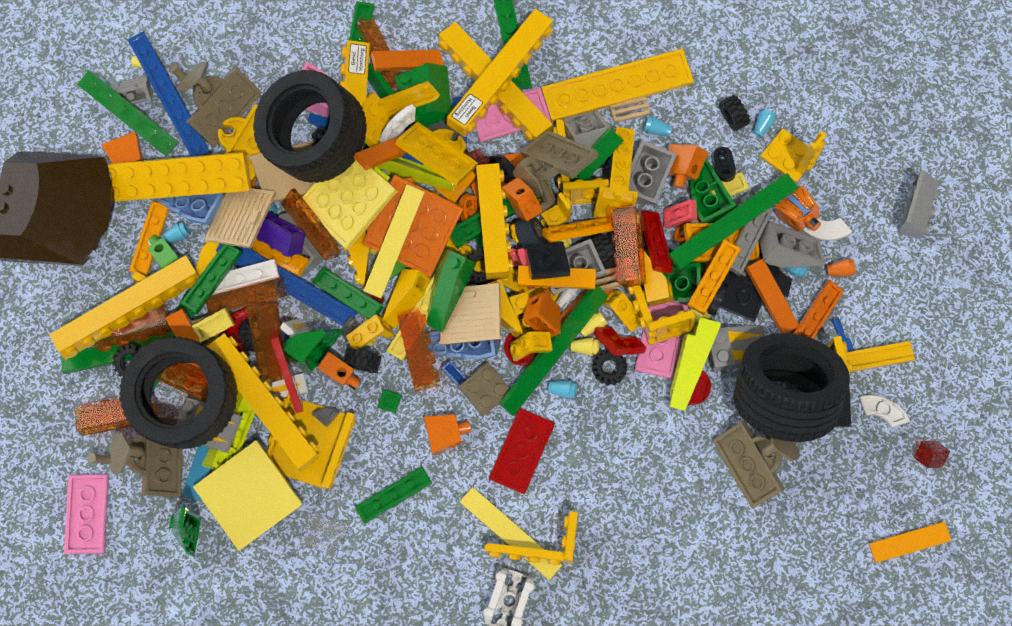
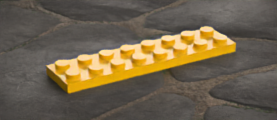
[541,48,694,123]
[107,152,251,202]

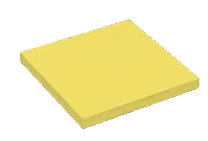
[298,160,398,250]
[193,440,303,551]

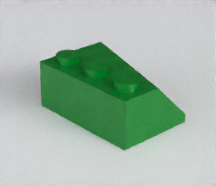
[394,63,452,127]
[283,329,342,376]

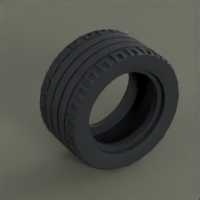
[253,70,367,183]
[733,333,850,442]
[119,337,238,449]

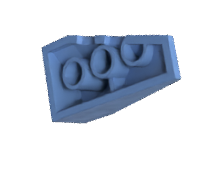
[153,193,224,225]
[419,330,501,360]

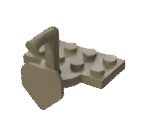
[169,62,262,148]
[513,130,599,217]
[88,417,182,498]
[712,420,800,509]

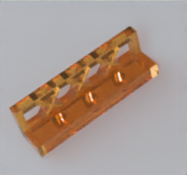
[357,17,402,89]
[281,189,341,261]

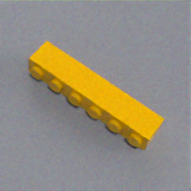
[476,163,513,279]

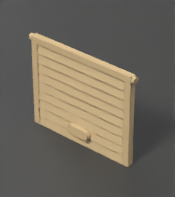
[248,141,314,203]
[204,188,276,249]
[439,283,503,345]

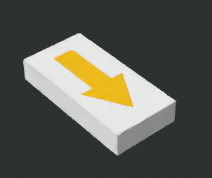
[280,318,313,338]
[268,373,308,400]

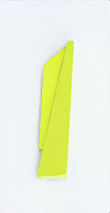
[374,157,454,191]
[669,317,721,410]
[201,390,255,470]

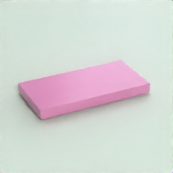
[476,87,551,143]
[635,302,688,379]
[64,474,109,554]

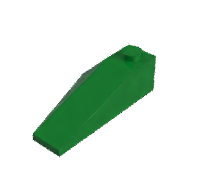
[689,158,737,223]
[426,248,476,333]
[626,262,706,303]
[169,507,202,557]

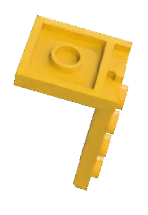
[362,81,440,147]
[553,119,609,205]
[593,127,638,224]
[760,128,827,184]
[621,259,695,345]
[827,336,915,375]
[484,511,578,565]

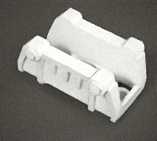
[483,568,535,626]

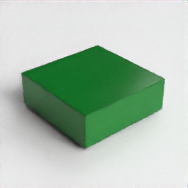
[377,389,402,414]

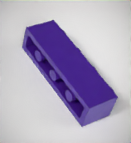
[256,211,306,257]

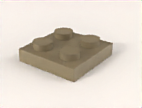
[458,362,510,417]

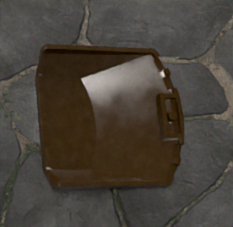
[0,152,113,266]

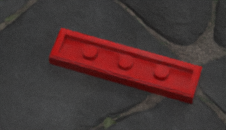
[639,210,673,274]

